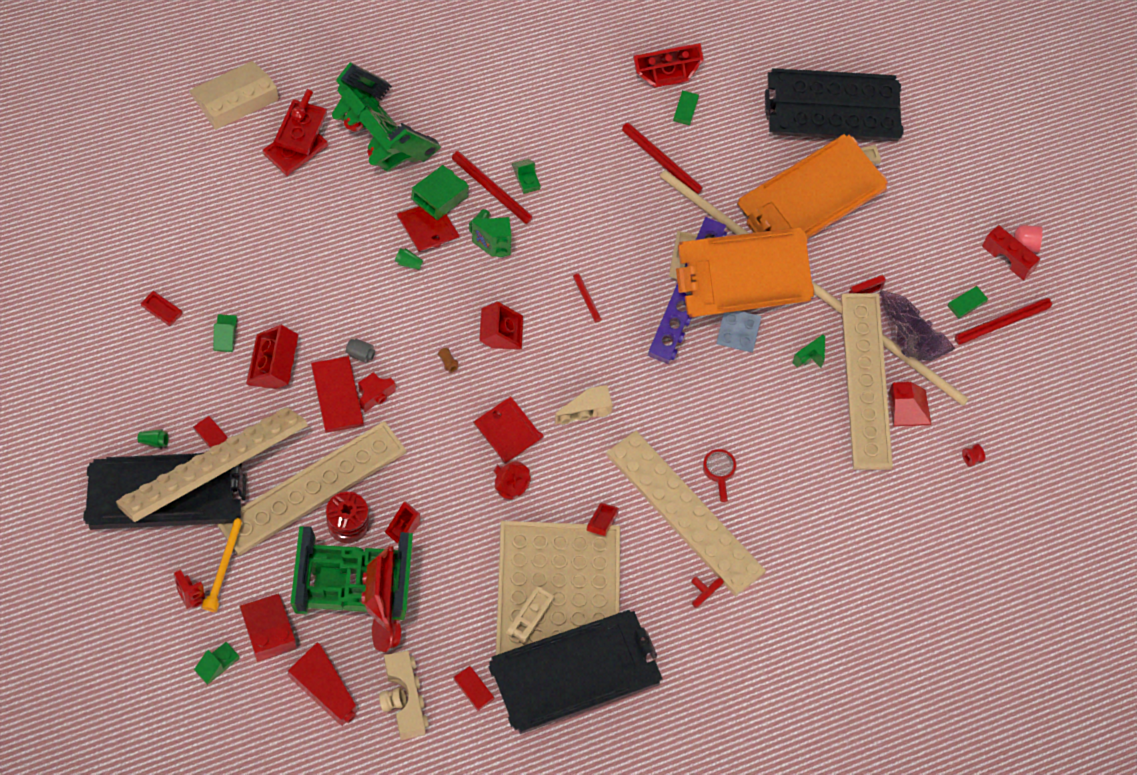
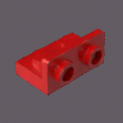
[174,569,205,609]

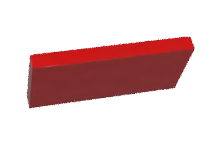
[311,356,364,433]

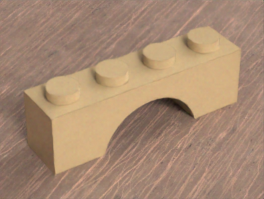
[384,650,428,740]

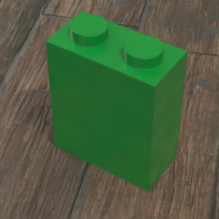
[411,165,469,220]

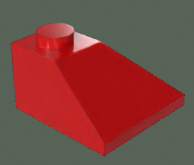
[888,382,931,427]

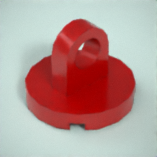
[493,461,531,500]

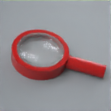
[703,449,736,502]

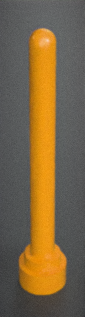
[201,518,242,613]

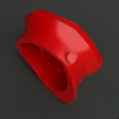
[372,619,401,653]

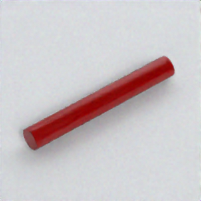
[573,273,602,323]

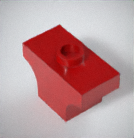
[358,372,396,412]

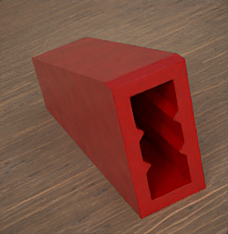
[288,642,357,726]

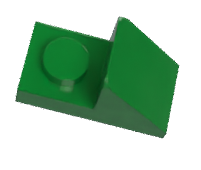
[512,159,541,194]
[213,314,238,352]
[792,334,825,368]
[194,642,240,685]

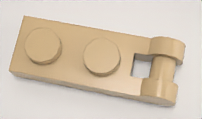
[507,586,554,644]

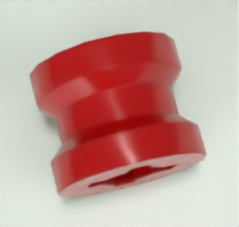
[962,444,986,467]

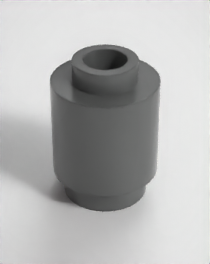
[345,339,376,363]

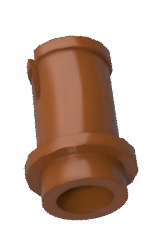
[438,348,458,373]

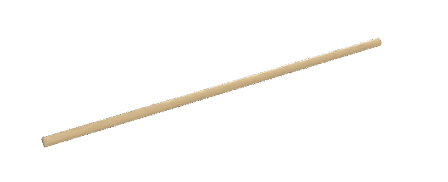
[660,170,969,406]

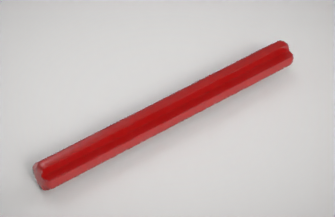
[622,122,703,194]
[452,151,533,224]
[954,298,1053,345]

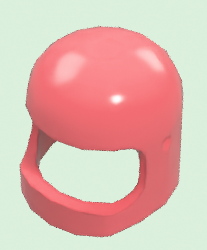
[1014,225,1042,253]

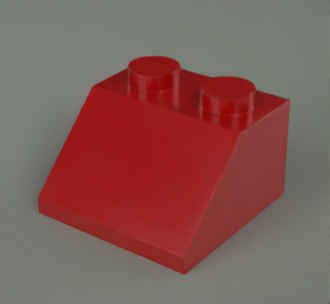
[479,301,523,350]

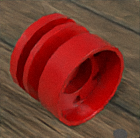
[326,491,369,543]

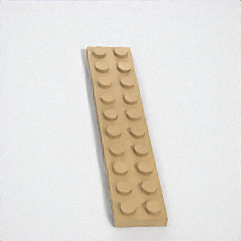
[841,294,893,470]
[116,407,308,522]
[217,421,406,557]
[606,431,766,597]

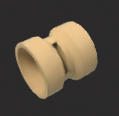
[379,687,407,712]

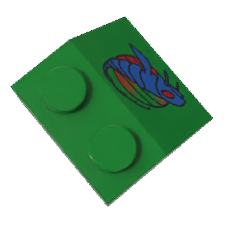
[472,217,512,257]

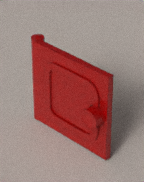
[397,206,460,252]
[473,396,544,463]

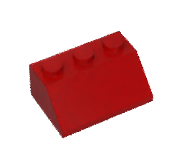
[246,324,299,389]

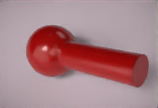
[291,89,313,121]

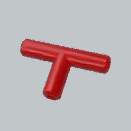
[691,577,724,608]

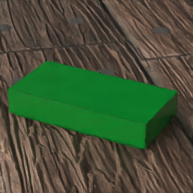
[673,90,699,126]
[947,286,988,319]

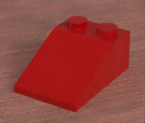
[239,593,297,662]

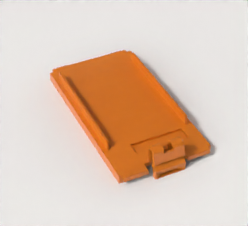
[737,134,888,239]
[676,227,814,318]

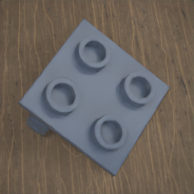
[716,311,762,353]

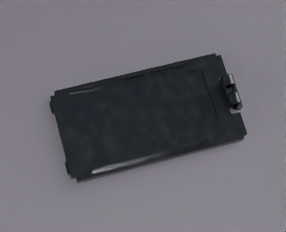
[764,68,904,141]
[83,453,246,530]
[488,610,663,734]

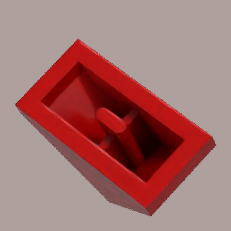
[385,501,420,544]

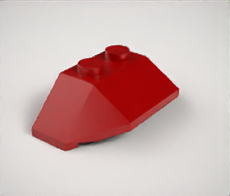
[633,43,704,88]
[362,546,395,631]

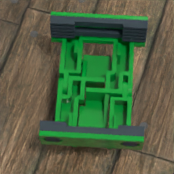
[332,62,441,171]
[290,526,413,620]

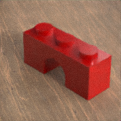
[982,225,1040,281]

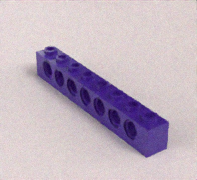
[647,217,728,364]

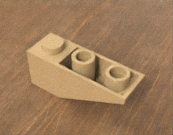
[555,385,613,424]

